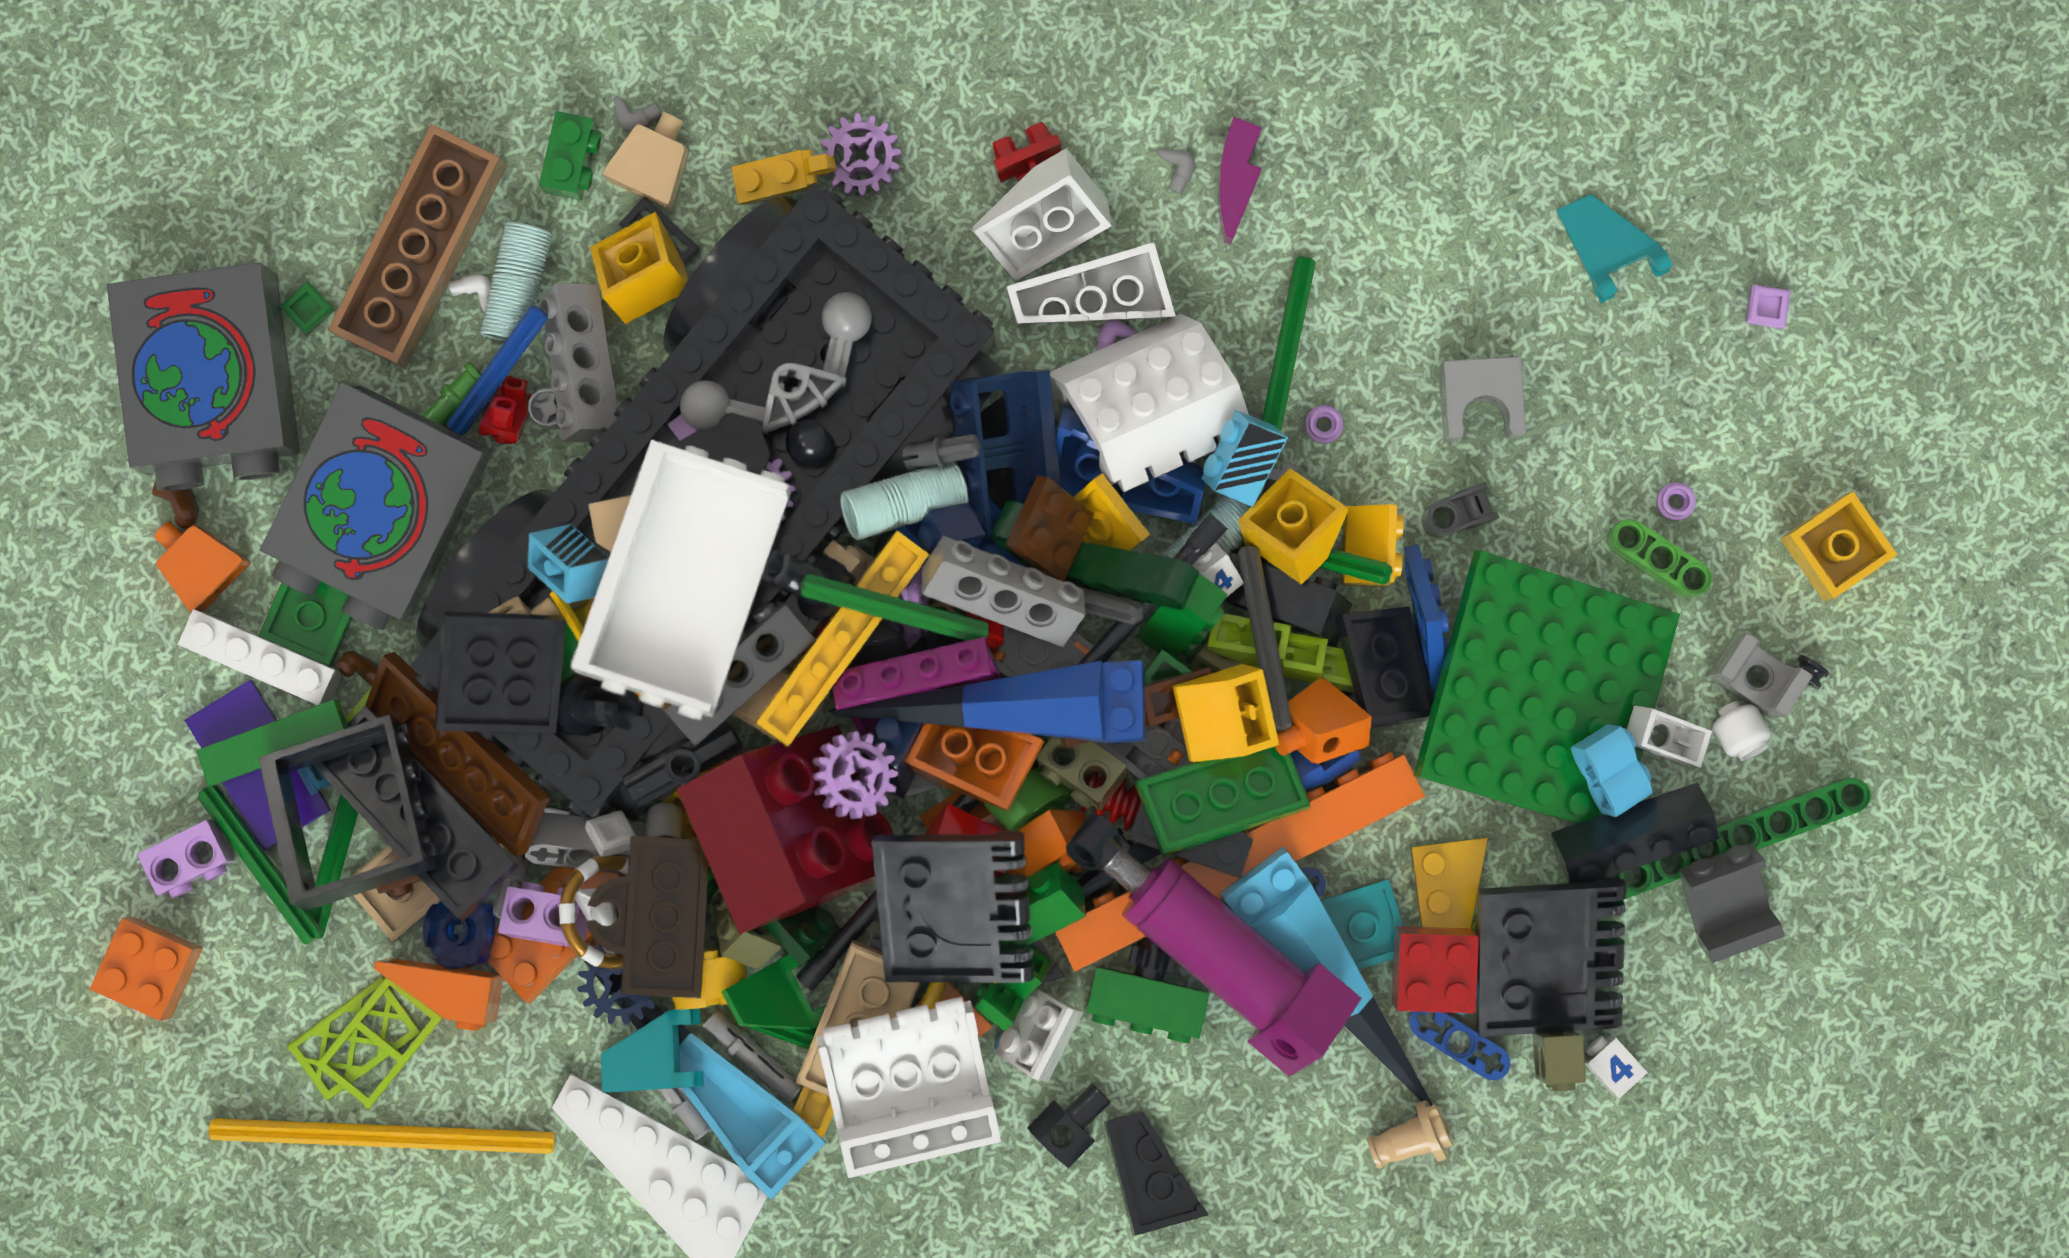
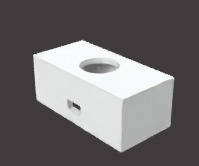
[1627,706,1712,768]

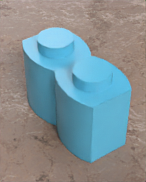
[1571,724,1653,817]

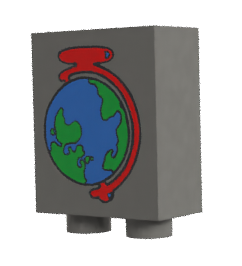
[106,262,300,491]
[259,382,493,630]

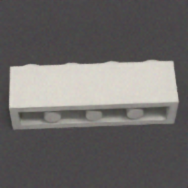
[177,609,342,705]

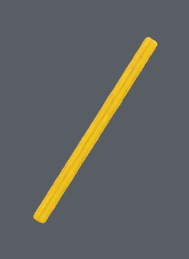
[209,1118,556,1154]

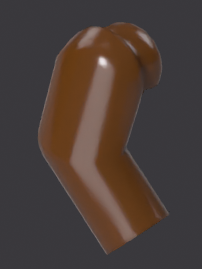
[152,482,199,528]

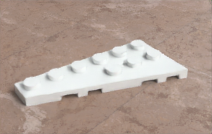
[552,1073,767,1258]

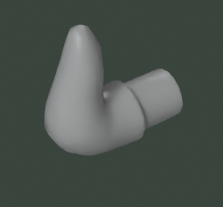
[614,96,661,131]
[1157,148,1195,195]

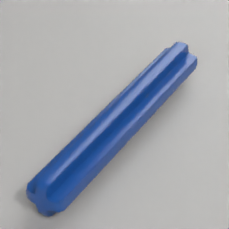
[448,305,548,436]

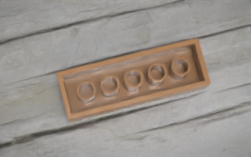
[328,124,507,370]

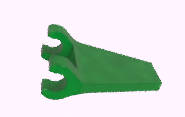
[721,954,827,1030]

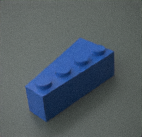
[1056,405,1205,524]

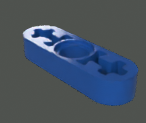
[1408,1011,1510,1080]

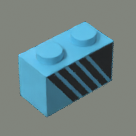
[1201,410,1288,507]
[527,524,609,603]

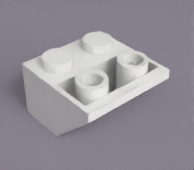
[995,988,1083,1081]

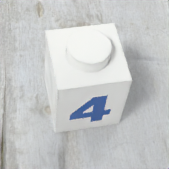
[1192,544,1244,597]
[1584,1035,1648,1099]

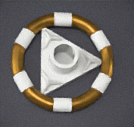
[559,855,629,969]

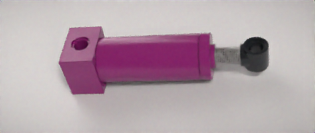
[1065,814,1362,1076]

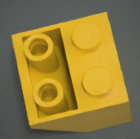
[1341,504,1404,587]
[1173,664,1279,762]

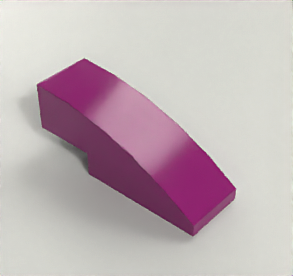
[1218,117,1262,245]

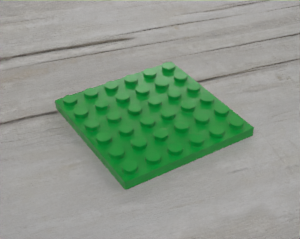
[1413,550,1680,824]

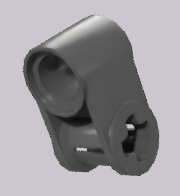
[1421,482,1499,538]

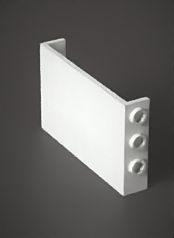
[571,440,791,720]

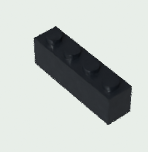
[1551,782,1719,883]

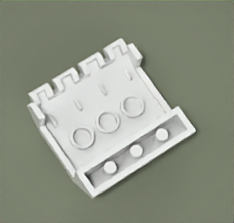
[1050,314,1249,492]
[816,997,1001,1178]

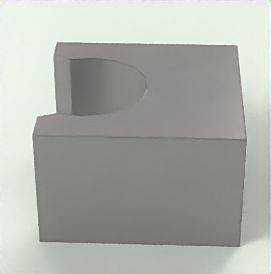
[1439,357,1526,443]
[1706,633,1813,718]

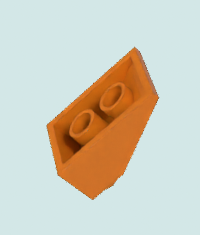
[905,724,1044,811]
[374,958,503,1031]

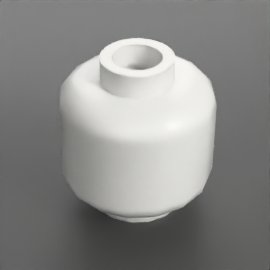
[1713,701,1771,761]

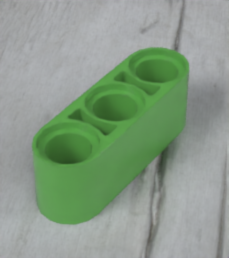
[1607,519,1712,598]
[984,766,1072,831]

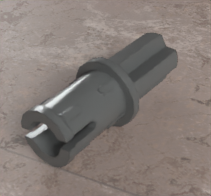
[902,434,981,470]

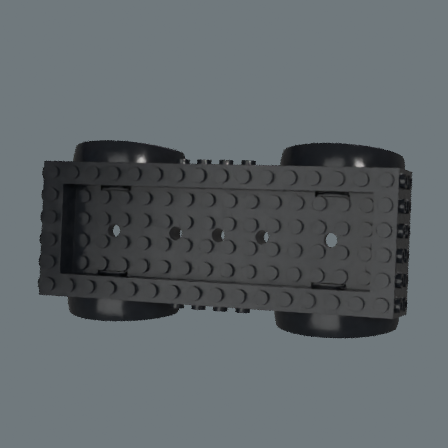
[410,184,1005,820]

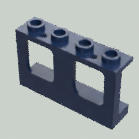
[950,369,1061,539]

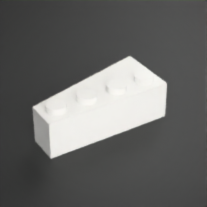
[1005,242,1176,324]

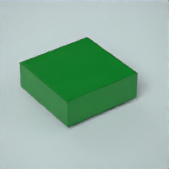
[279,281,335,336]

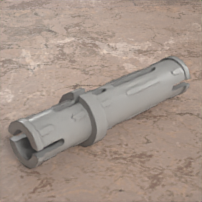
[702,1008,803,1104]

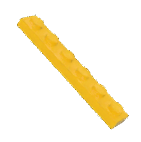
[755,531,929,747]

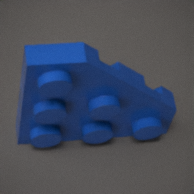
[1404,544,1449,699]

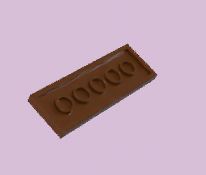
[365,652,550,858]

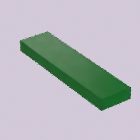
[196,699,348,787]

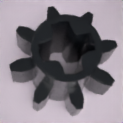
[1128,937,1175,981]

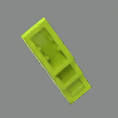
[1208,614,1354,693]

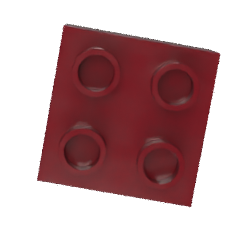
[677,725,893,935]

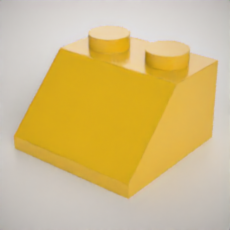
[590,212,689,325]
[1238,468,1348,585]

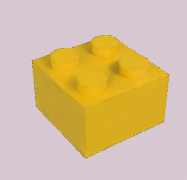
[1779,491,1898,601]

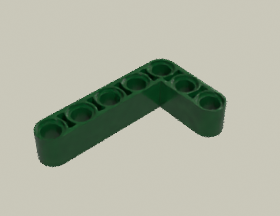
[990,501,1199,610]

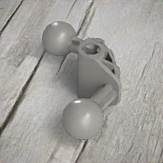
[680,292,872,435]

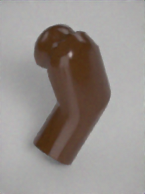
[336,650,379,686]

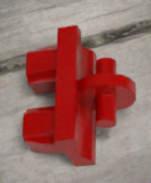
[992,122,1062,183]
[479,376,532,444]

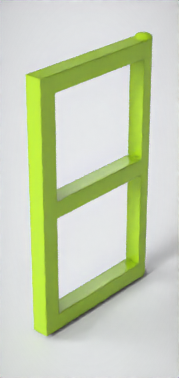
[316,978,443,1109]

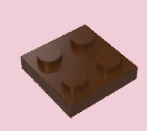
[1006,476,1094,582]

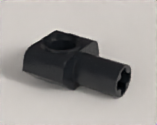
[1027,1083,1111,1169]

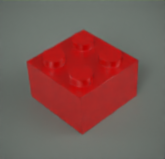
[1392,926,1479,1014]

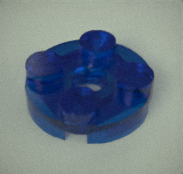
[423,900,496,969]

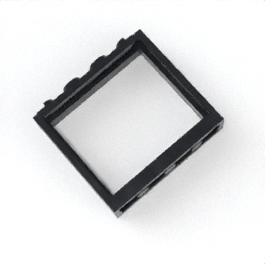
[258,714,438,911]

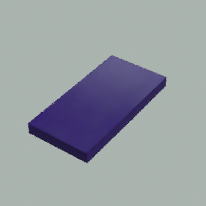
[184,680,331,851]

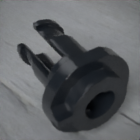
[762,549,856,620]
[557,673,641,736]

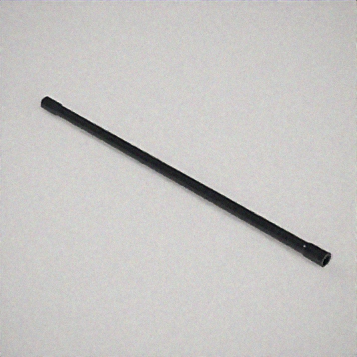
[796,513,1228,991]

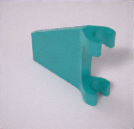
[1556,194,1673,303]
[601,1008,704,1093]

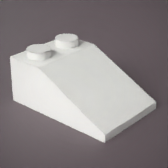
[973,148,1112,281]

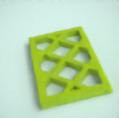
[287,976,421,1101]

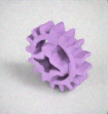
[819,113,902,198]
[813,732,898,819]

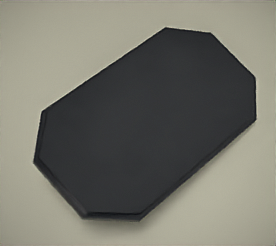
[671,412,771,475]

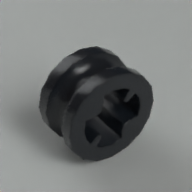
[1793,655,1830,690]

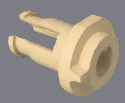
[1367,1100,1454,1169]

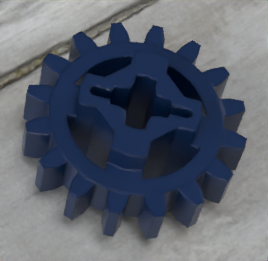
[578,946,655,1025]

